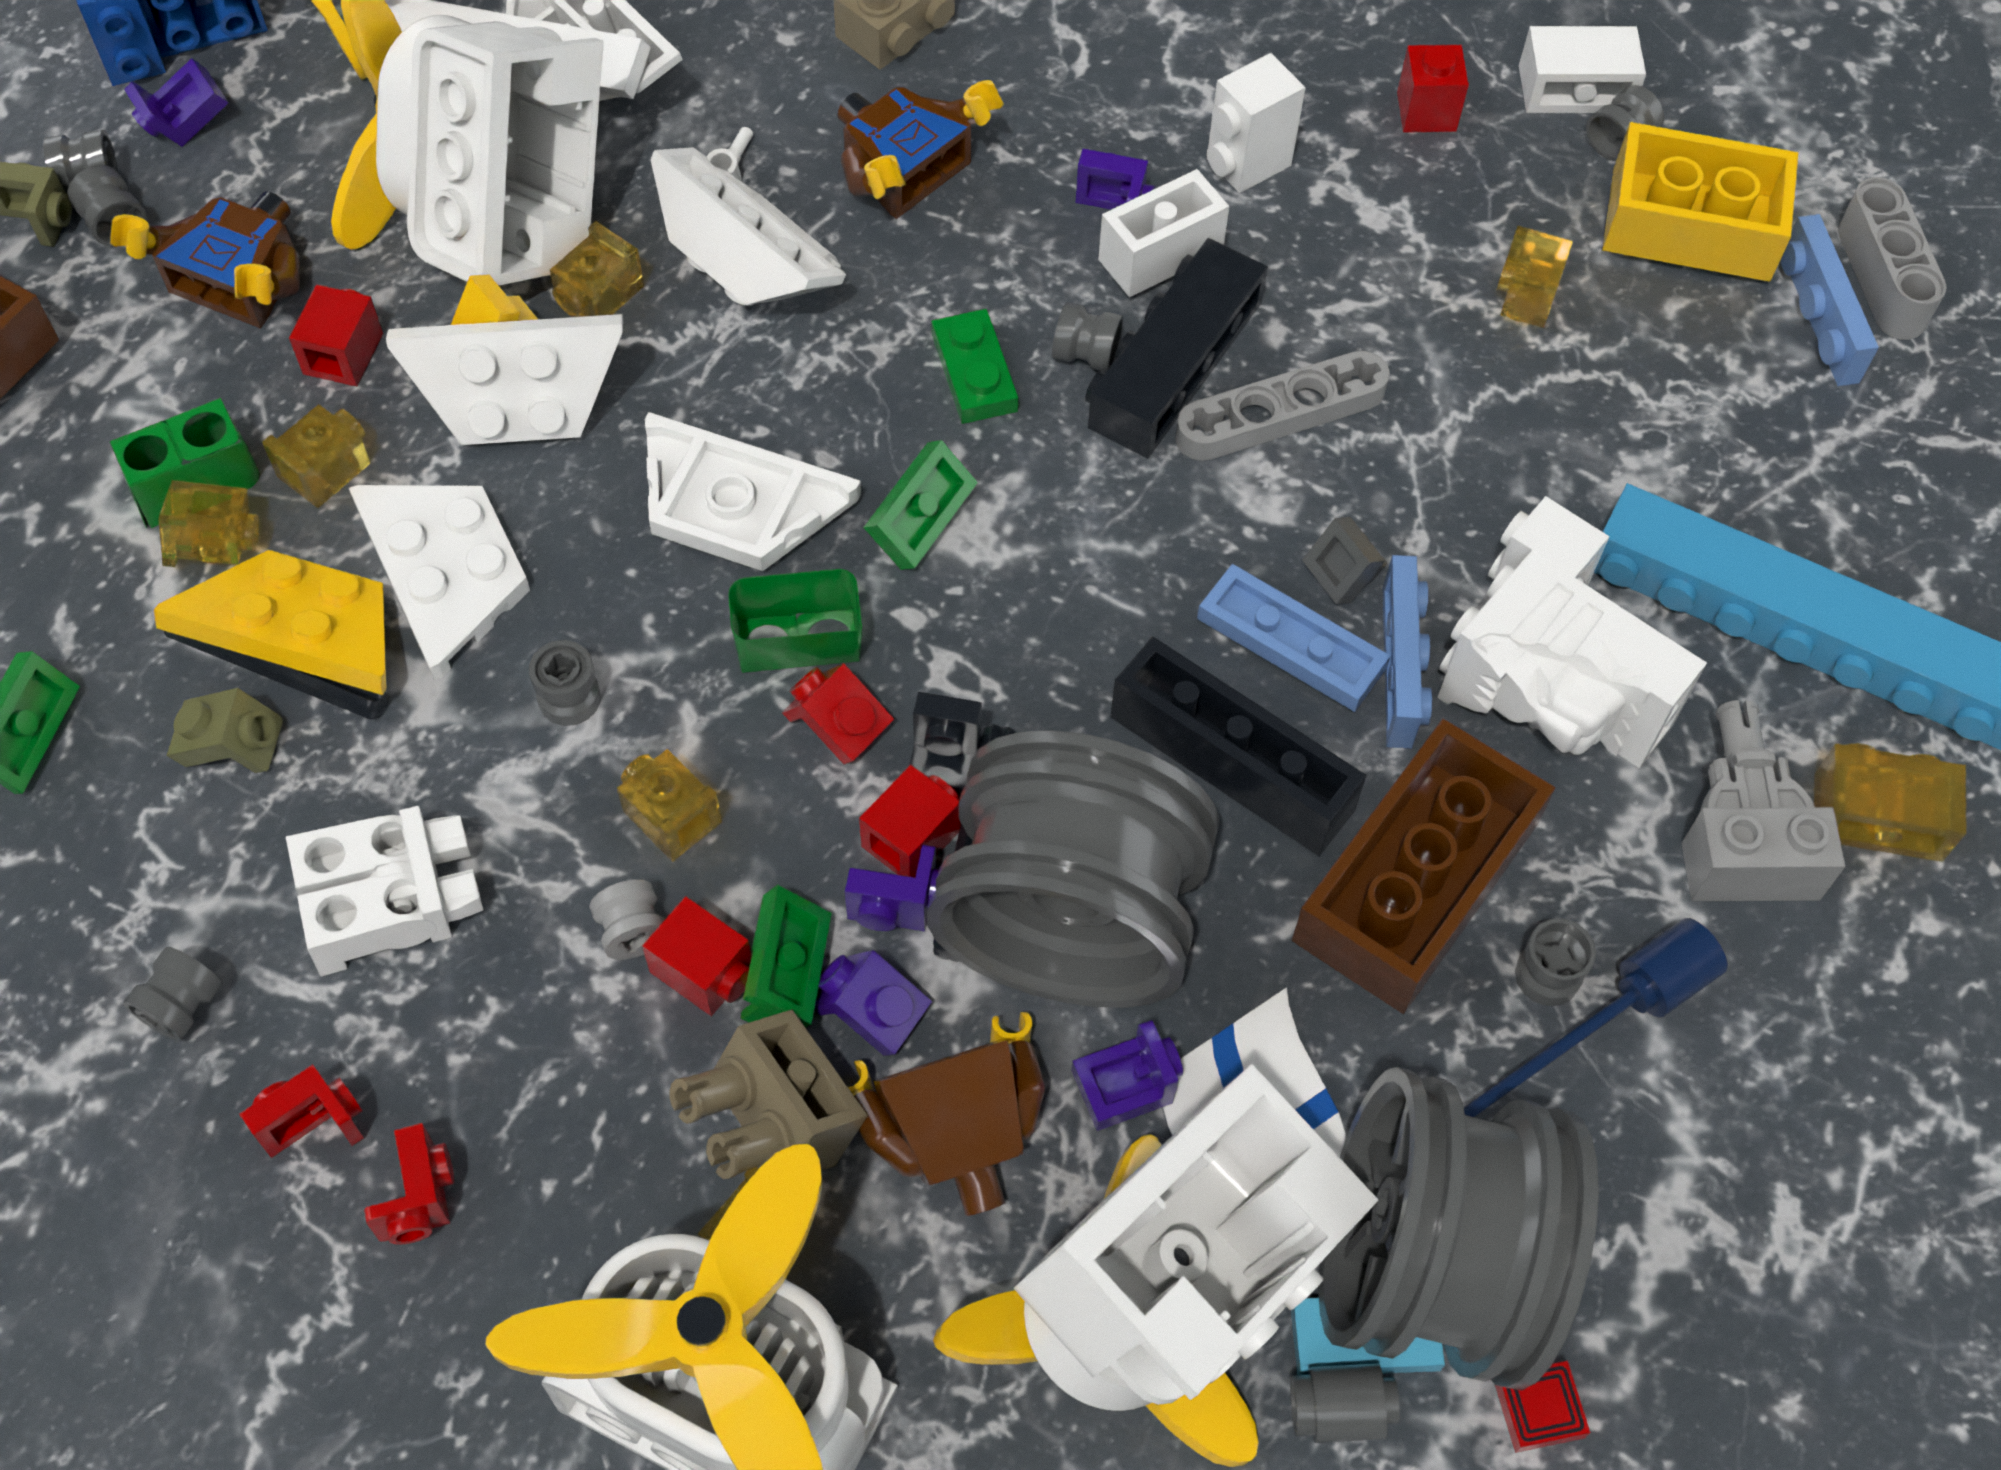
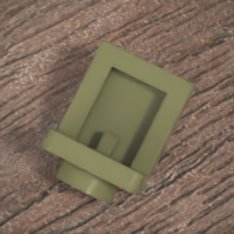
[0,162,72,247]
[166,688,283,773]

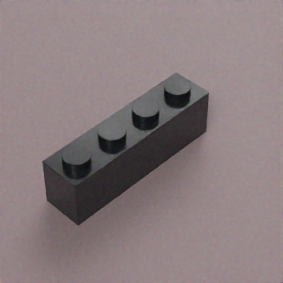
[1085,238,1268,459]
[1110,636,1367,857]

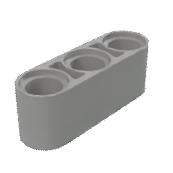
[1838,177,1947,340]

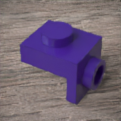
[124,58,228,147]
[1075,148,1155,210]
[845,845,939,932]
[814,950,932,1056]
[1071,1020,1183,1131]

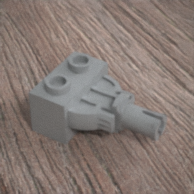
[1681,700,1845,901]

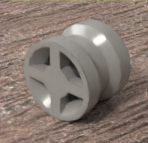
[589,879,664,960]

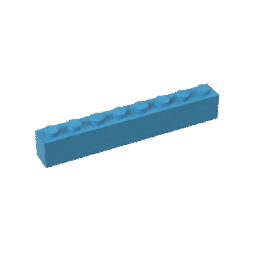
[1594,483,2001,750]

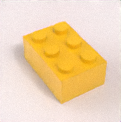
[1602,122,1799,282]

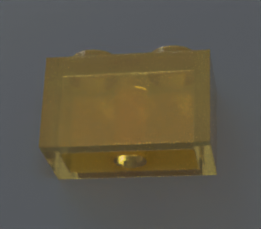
[1814,743,1966,862]

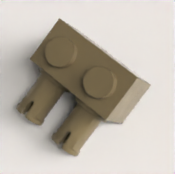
[833,0,955,70]
[669,1010,868,1179]

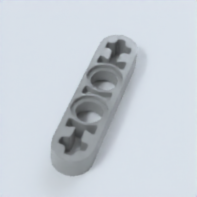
[1175,351,1390,461]

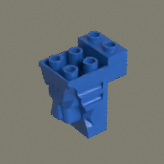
[77,0,268,86]

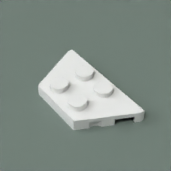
[386,314,624,445]
[645,412,861,571]
[349,485,530,681]

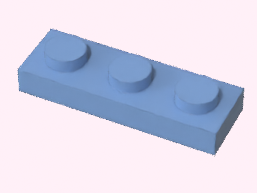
[1781,214,1879,386]
[1382,555,1432,749]
[1197,564,1390,712]

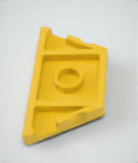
[154,550,387,695]

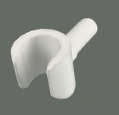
[707,127,753,180]

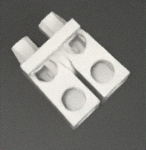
[286,806,483,977]

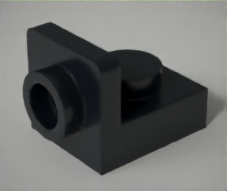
[909,692,982,793]

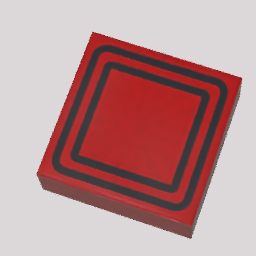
[1494,1360,1591,1453]

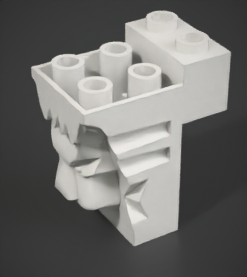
[1437,496,1707,768]

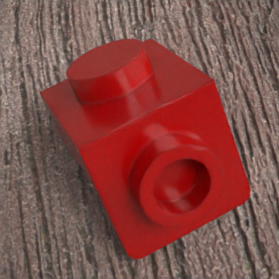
[782,663,894,765]
[239,1064,363,1158]
[364,1123,454,1245]

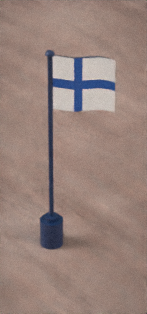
[1162,918,1728,1158]

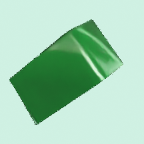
[109,398,260,529]
[728,569,862,673]

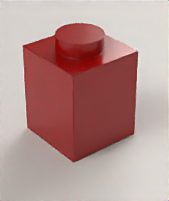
[1397,45,1469,133]
[289,284,383,387]
[859,764,960,878]
[642,896,752,1017]

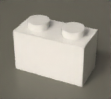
[1519,26,1646,113]
[1207,53,1305,194]
[1098,169,1230,297]

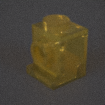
[550,221,644,317]
[1496,226,1573,328]
[262,404,370,508]
[159,480,259,567]
[617,749,722,862]

